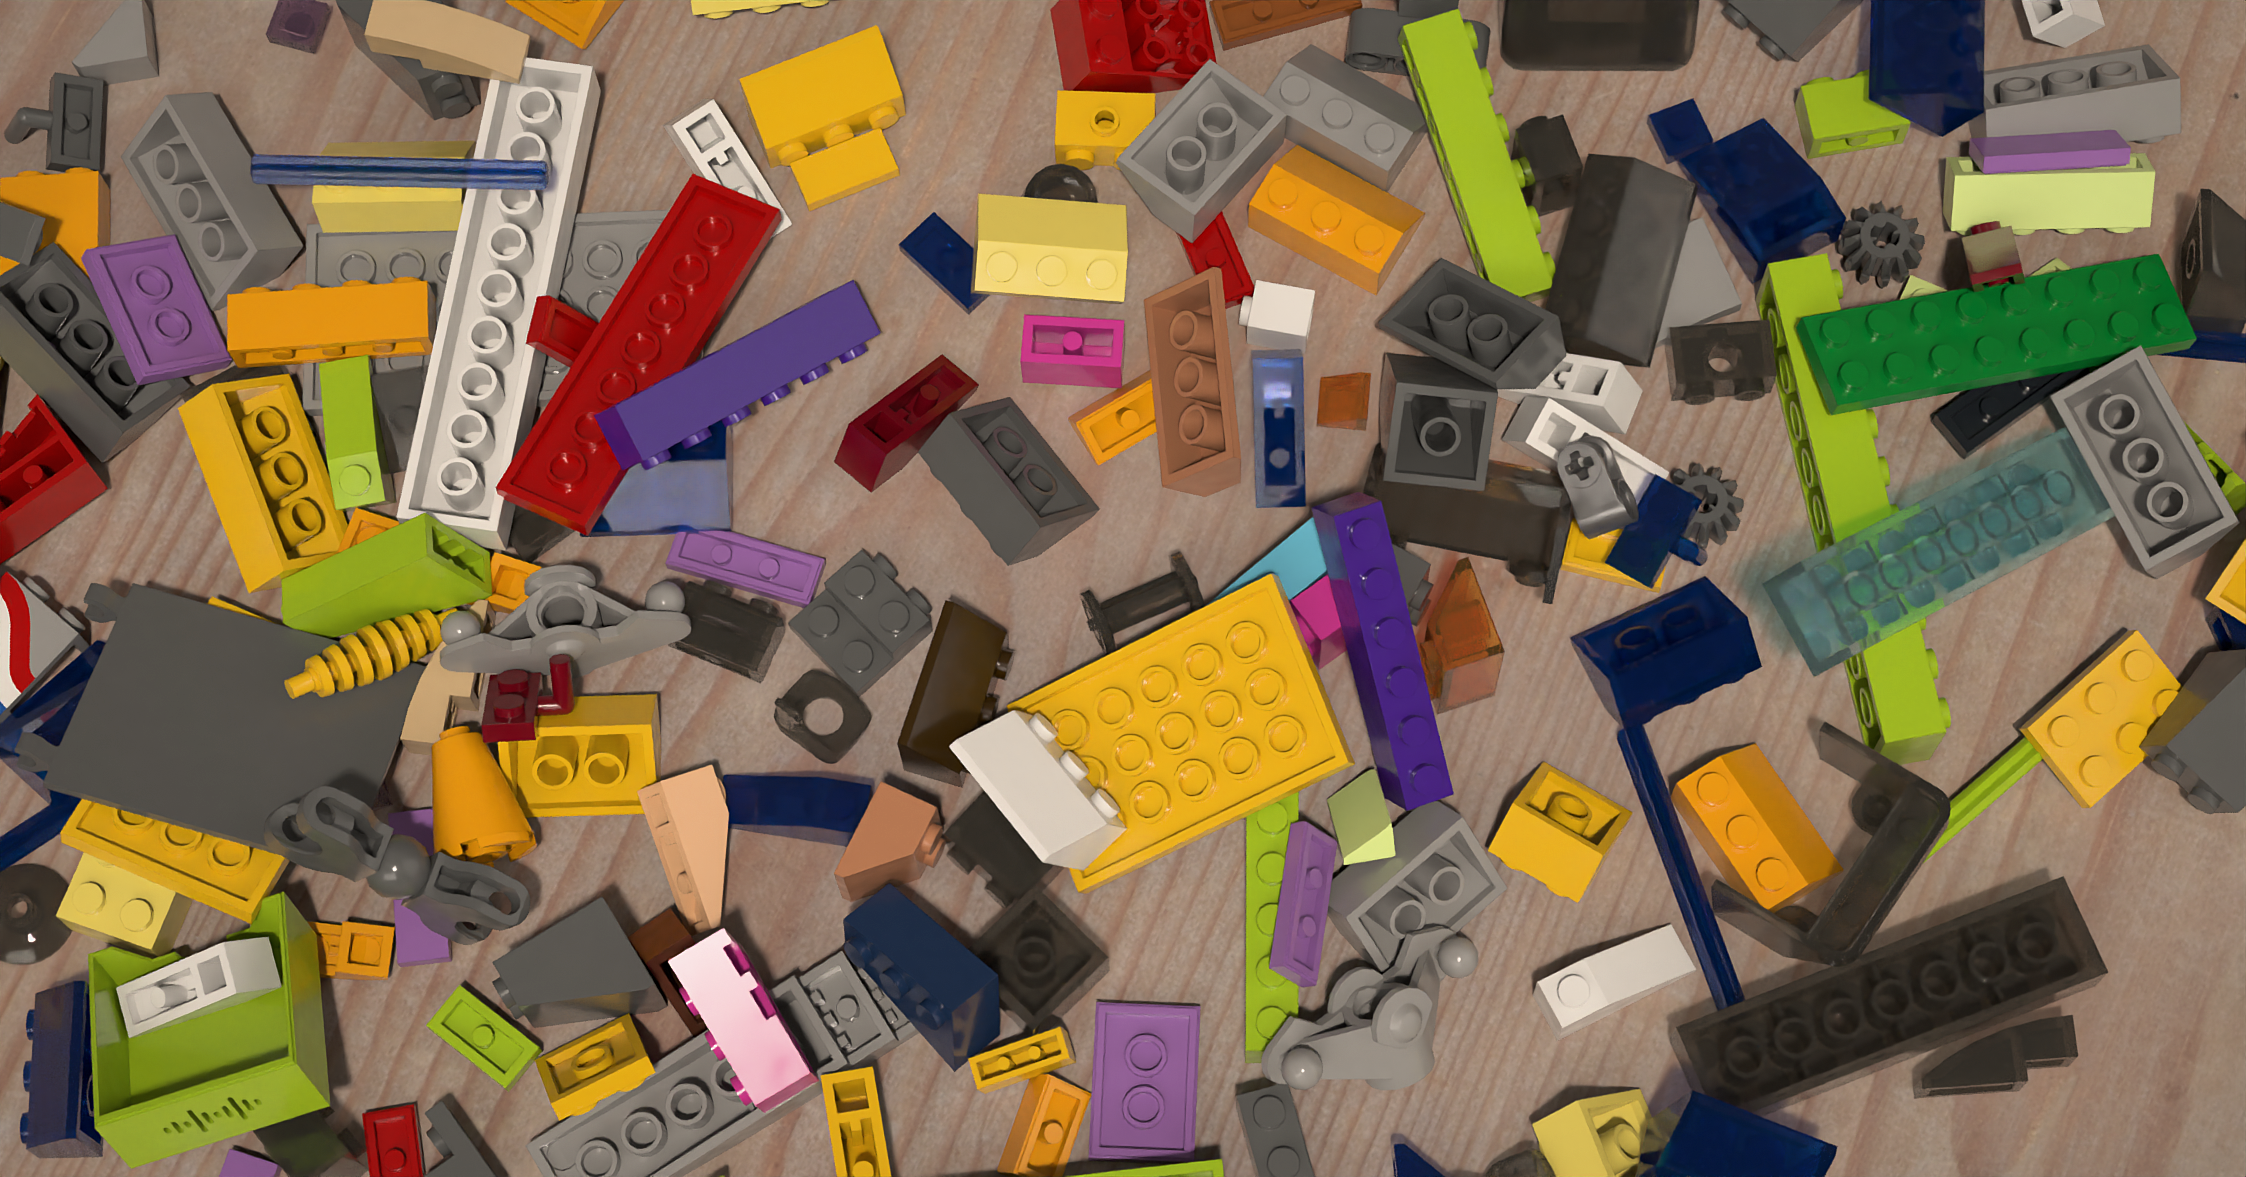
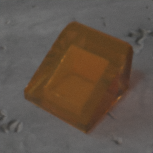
[1316,372,1371,431]

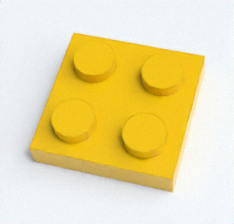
[535,1013,656,1121]

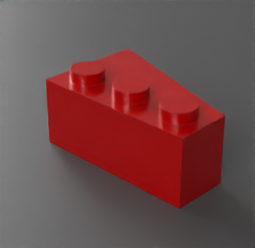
[0,394,108,564]

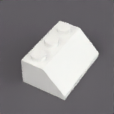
[949,710,1127,871]

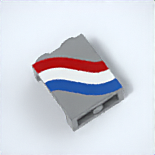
[0,571,91,737]

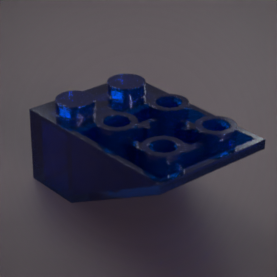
[1678,118,1846,284]

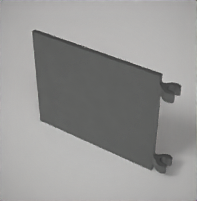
[15,583,426,855]

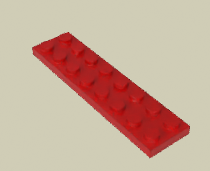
[495,174,782,536]

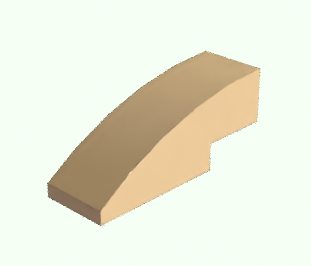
[364,0,531,84]
[400,599,496,756]

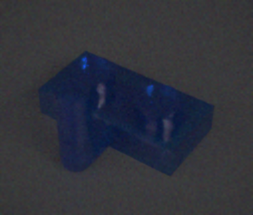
[1605,474,1708,589]

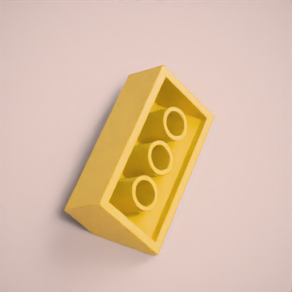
[178,374,348,593]

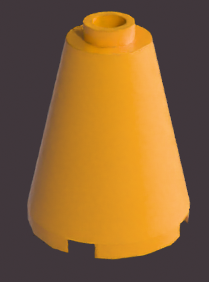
[431,726,537,868]

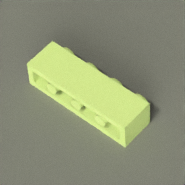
[1943,153,2155,236]

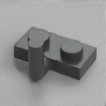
[4,72,103,172]

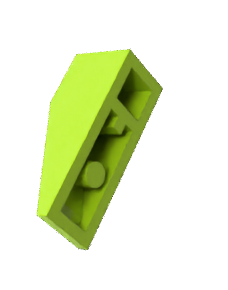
[319,355,396,512]

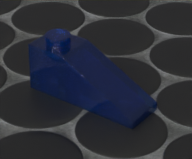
[1251,349,1306,508]
[722,775,874,847]

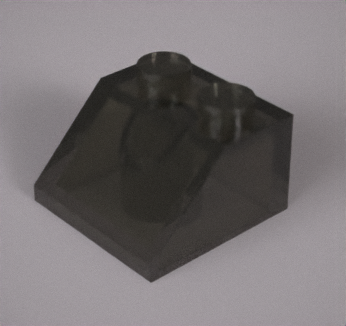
[2179,189,2246,334]

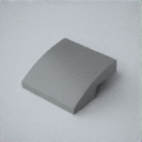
[1608,217,1742,352]

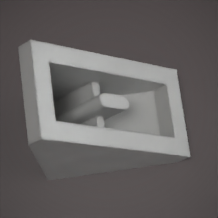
[72,0,159,86]

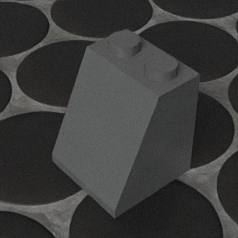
[336,0,480,120]
[1723,0,1863,62]
[1379,353,1498,491]
[2139,649,2246,814]
[492,897,667,1028]

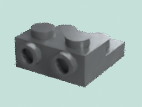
[788,550,933,698]

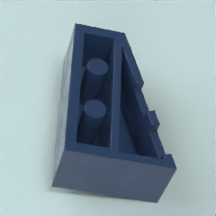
[843,883,1000,1072]

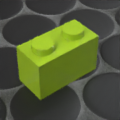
[1794,69,1911,159]

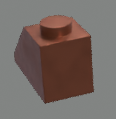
[627,908,708,1038]

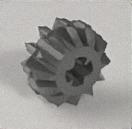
[1838,201,1925,289]
[1656,463,1744,551]

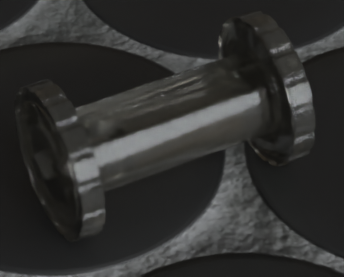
[1079,551,1205,655]

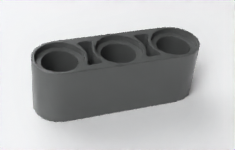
[1345,8,1491,76]

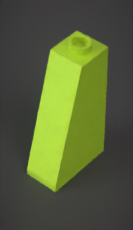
[281,513,492,639]

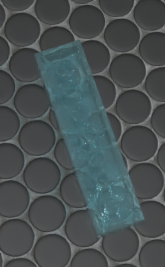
[1762,427,2115,677]

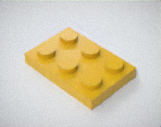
[2019,630,2183,808]

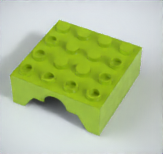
[88,891,330,1169]

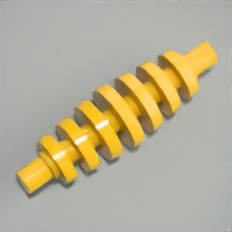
[284,608,458,699]

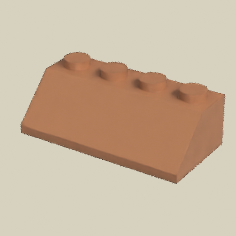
[1144,267,1241,497]

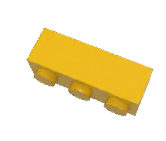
[968,1027,1076,1094]

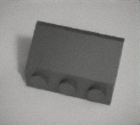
[1378,258,1566,389]
[918,397,1100,566]

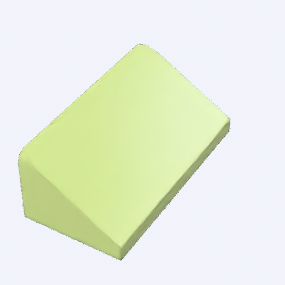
[1327,769,1396,865]

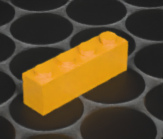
[227,277,436,368]

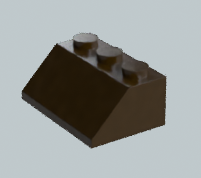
[897,600,1015,788]

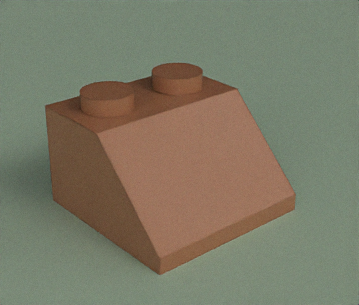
[834,781,946,902]

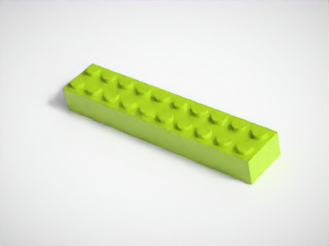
[1755,253,1951,770]

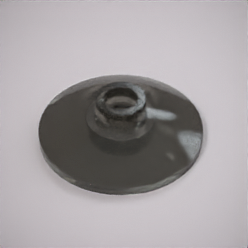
[0,864,72,965]

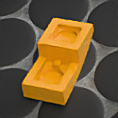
[307,921,395,980]

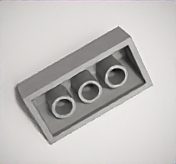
[1958,44,2181,143]
[121,92,303,311]
[2050,346,2240,579]

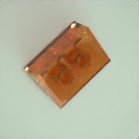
[1420,557,1505,715]

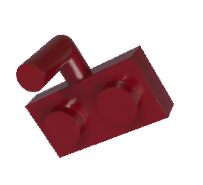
[481,654,575,743]

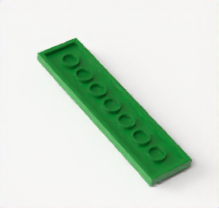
[1795,254,2197,415]

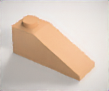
[637,765,729,936]

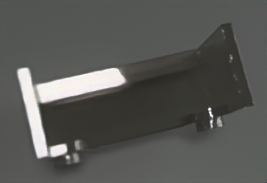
[1363,443,1571,604]
[1711,722,1951,967]

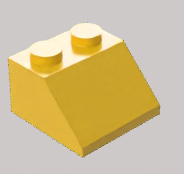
[1488,761,1633,903]

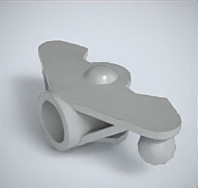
[440,565,691,678]
[1261,926,1478,1090]

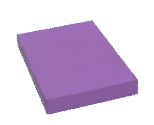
[81,234,232,385]
[1089,1002,1200,1164]

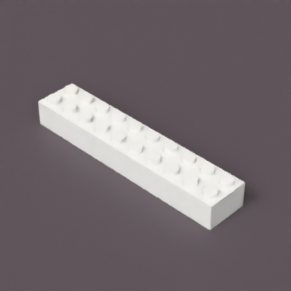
[396,57,601,551]

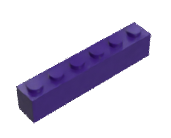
[594,280,880,471]
[1311,492,1454,811]

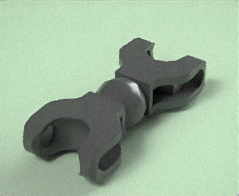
[264,786,530,945]

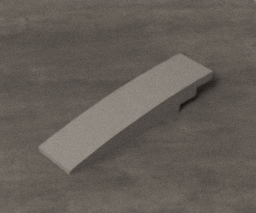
[525,951,920,1177]

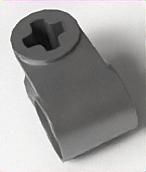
[1557,435,1639,539]

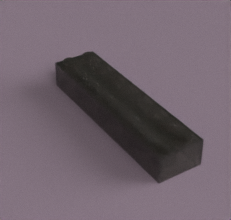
[1670,876,2108,1137]

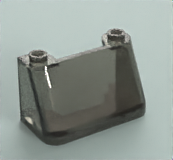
[1498,0,1700,71]

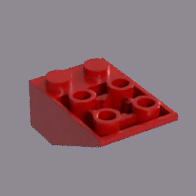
[1050,0,1217,93]

